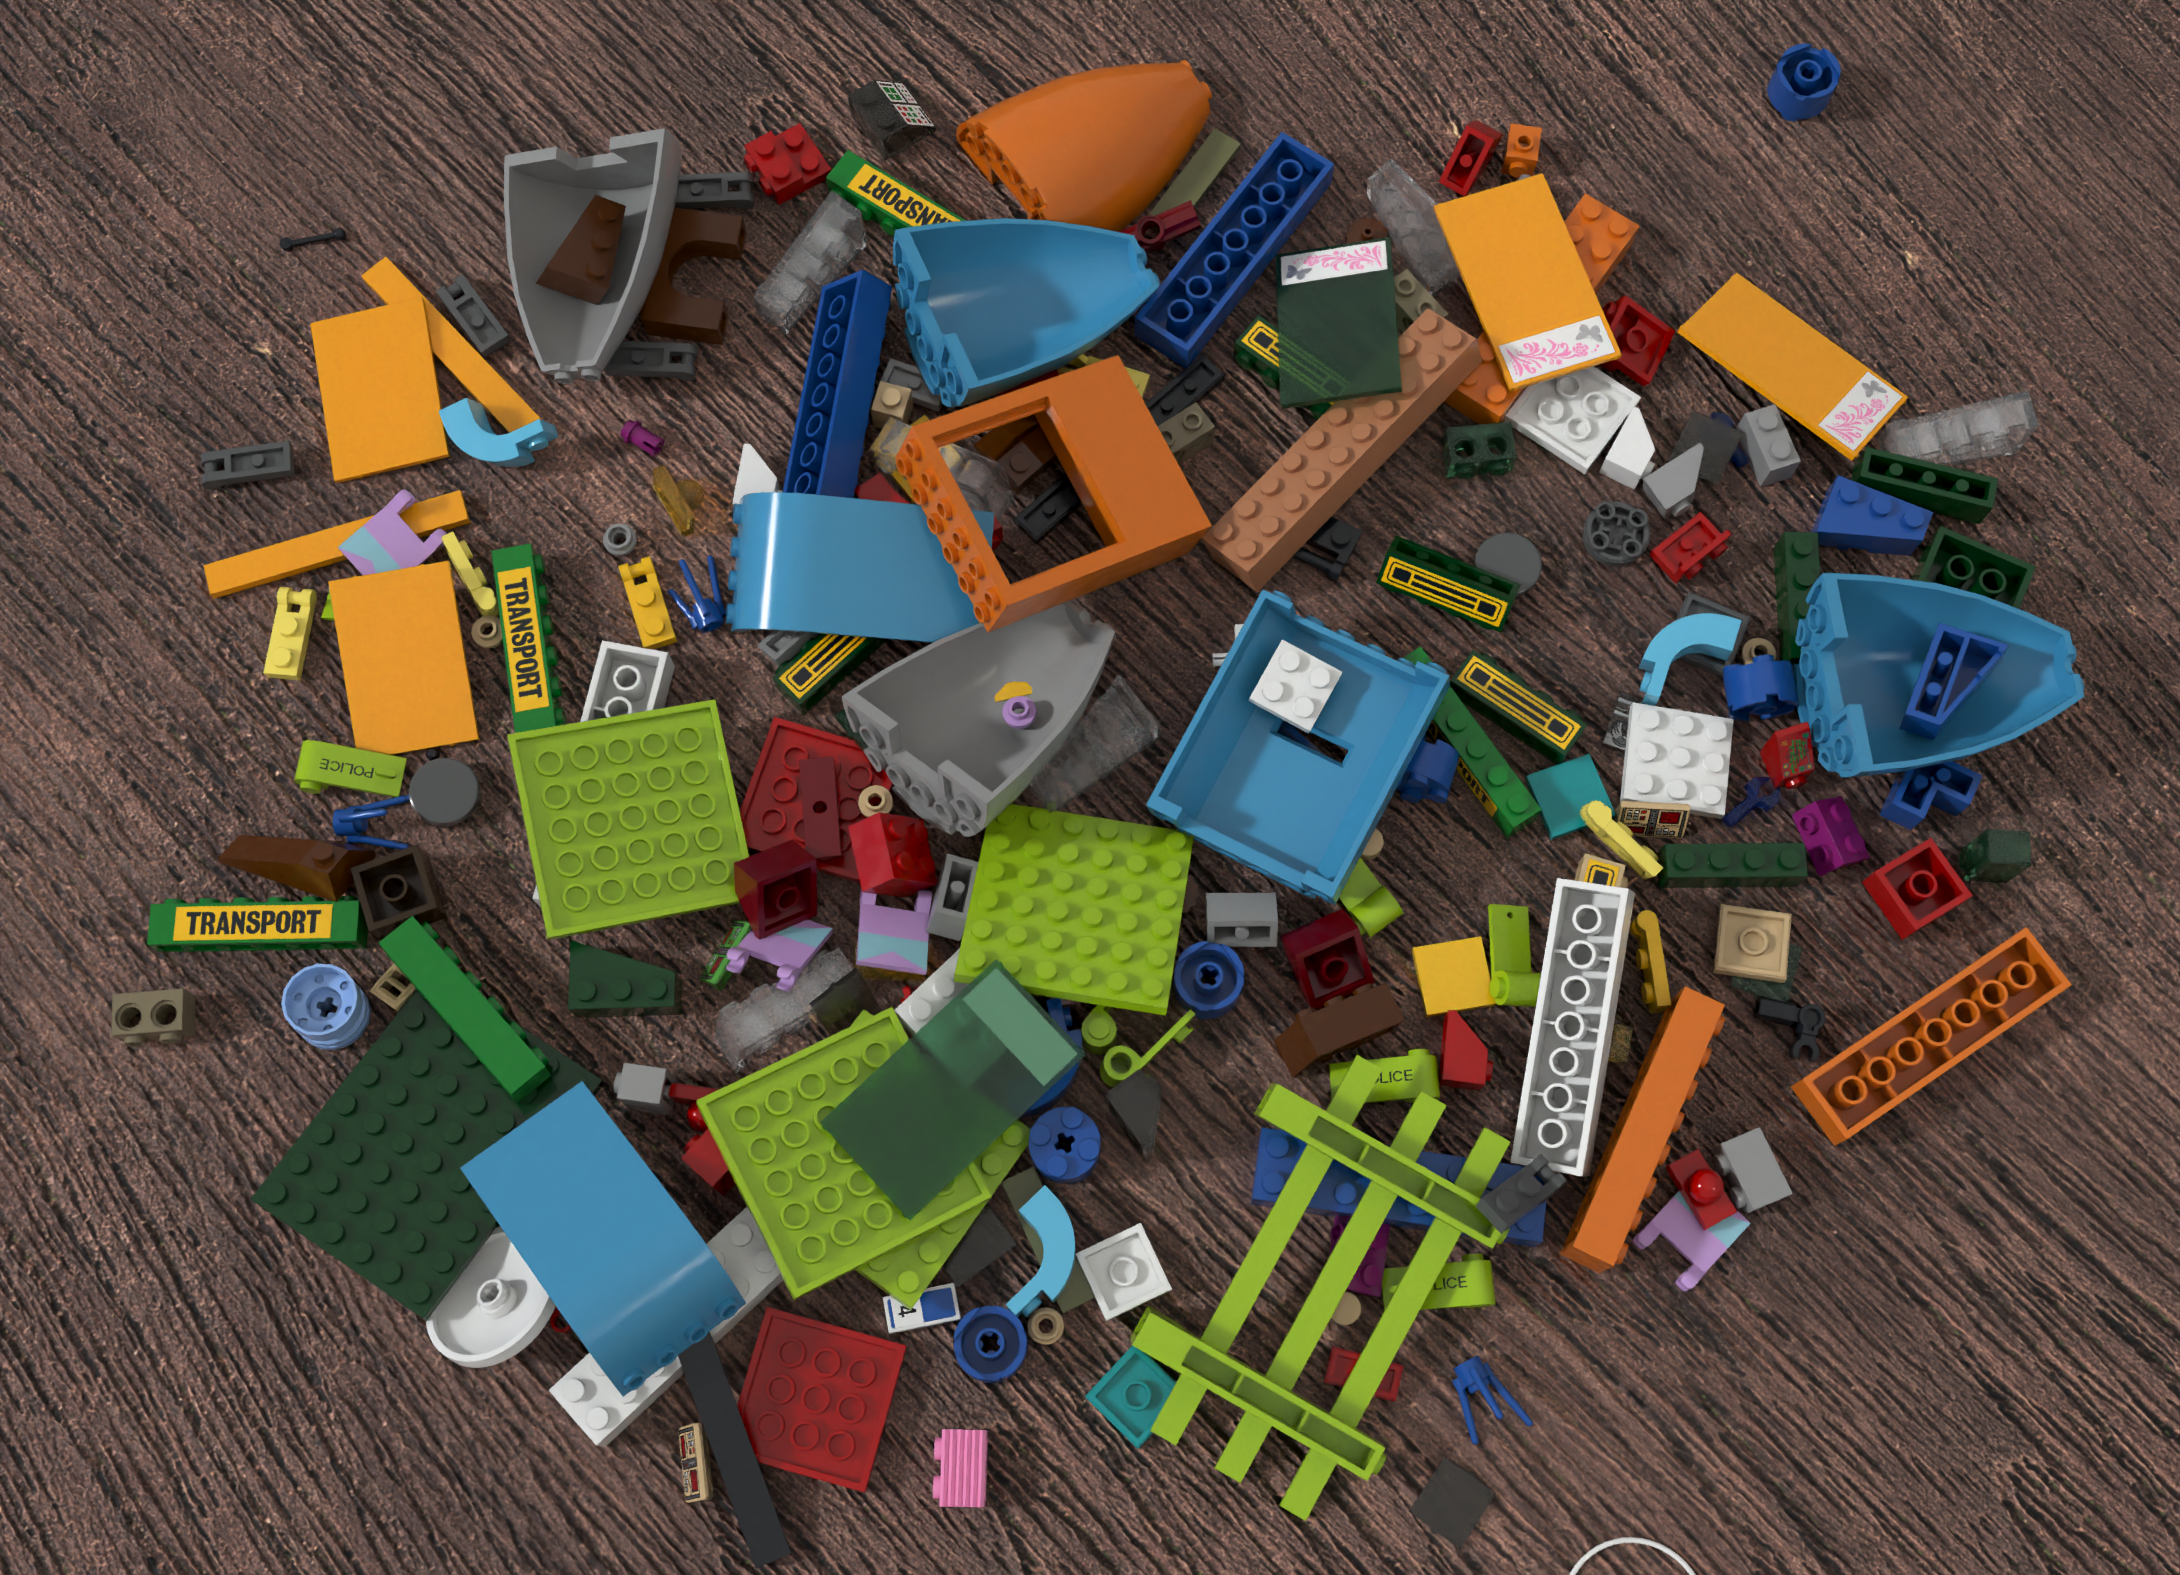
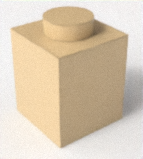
[871,381,913,433]

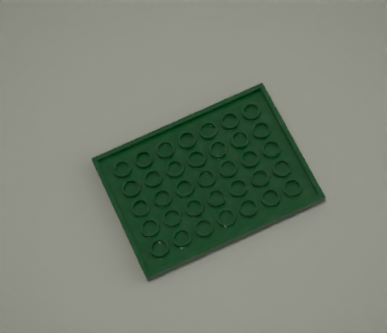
[251,990,604,1321]

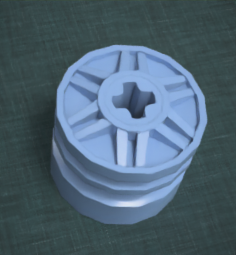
[281,964,371,1050]

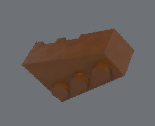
[535,195,626,305]
[1274,983,1405,1078]

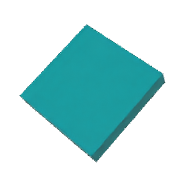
[1525,754,1616,840]
[1085,1346,1176,1449]

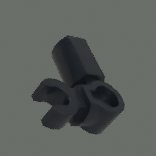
[1753,996,1826,1062]

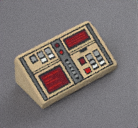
[1614,801,1690,839]
[678,1423,714,1503]

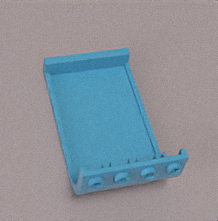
[726,492,994,643]
[460,1081,746,1397]

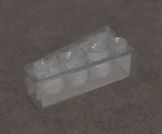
[1367,158,1461,298]

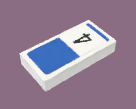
[883,1283,961,1334]

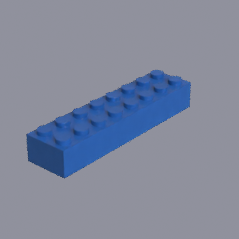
[1134,132,1334,369]
[783,269,892,498]
[1250,1127,1547,1247]

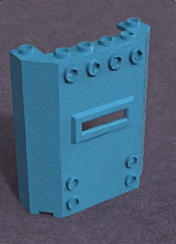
[1146,590,1450,905]

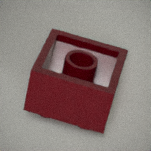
[734,839,817,940]
[1280,909,1375,1010]

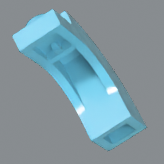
[439,398,558,467]
[1639,613,1742,706]
[1005,1185,1076,1317]

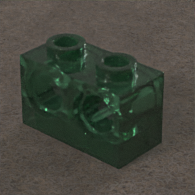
[1442,422,1517,479]

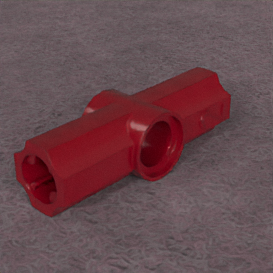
[1119,200,1202,252]

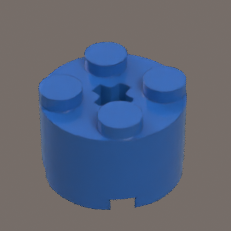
[1767,43,1841,122]
[1723,654,1799,721]
[1396,735,1459,803]
[1173,941,1244,1019]
[1029,1107,1101,1185]
[953,1306,1028,1383]

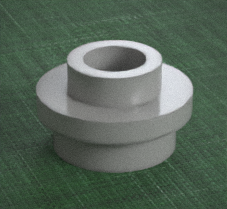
[603,524,637,556]

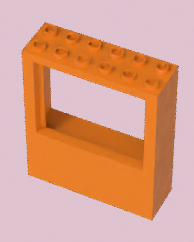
[895,355,1212,633]

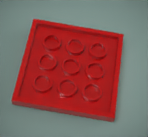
[740,717,894,883]
[737,1307,908,1493]

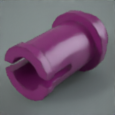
[620,420,665,457]

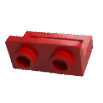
[1649,512,1732,584]

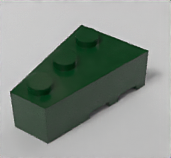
[568,941,682,1018]

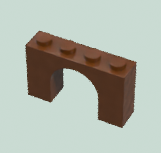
[639,208,747,345]

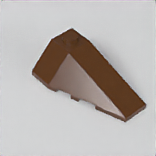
[218,835,376,902]

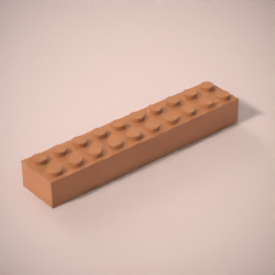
[1202,308,1483,592]

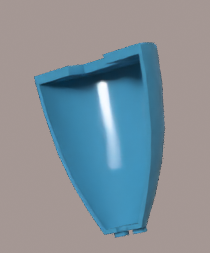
[893,218,1160,408]
[1794,573,2085,777]

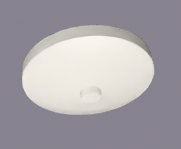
[426,1226,556,1368]

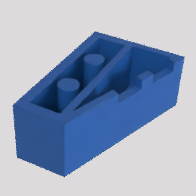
[1811,475,1933,556]
[1899,623,2009,740]

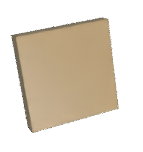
[1713,904,1792,983]

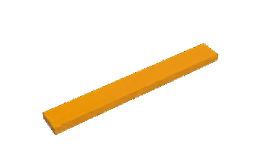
[361,257,542,433]
[203,490,471,599]

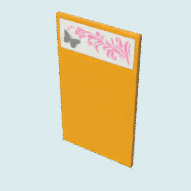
[1433,173,1622,392]
[1677,273,1908,461]

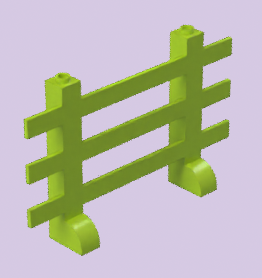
[1130,1055,1510,1521]

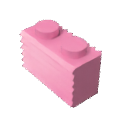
[933,1429,988,1508]

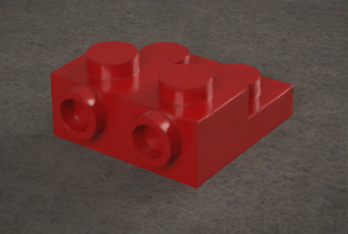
[743,123,832,205]
[1600,295,1676,387]

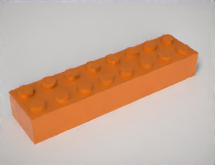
[1444,193,1640,434]
[1791,927,2072,1146]
[1560,986,1725,1273]

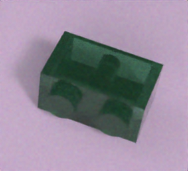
[1959,828,2031,883]

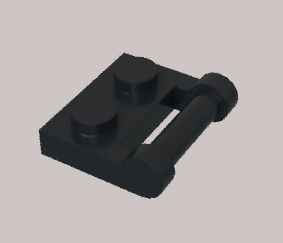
[1292,516,1363,582]

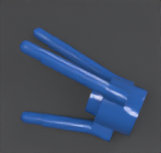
[668,555,726,633]
[333,795,410,850]
[1452,1355,1533,1445]

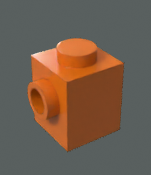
[1501,123,1542,178]

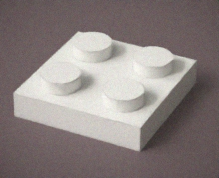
[1249,640,1342,734]
[1075,1223,1172,1322]

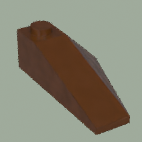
[973,414,1058,495]

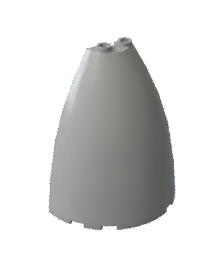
[504,128,682,384]
[842,601,1116,837]

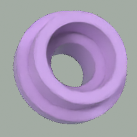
[1002,696,1037,729]

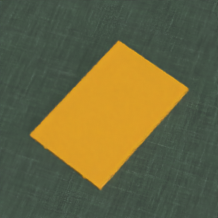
[310,297,450,483]
[328,561,480,755]

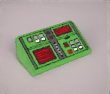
[700,921,752,991]

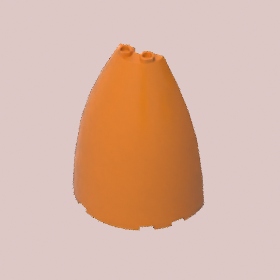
[956,60,1212,232]

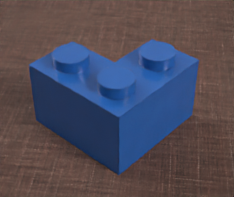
[1879,761,1983,830]

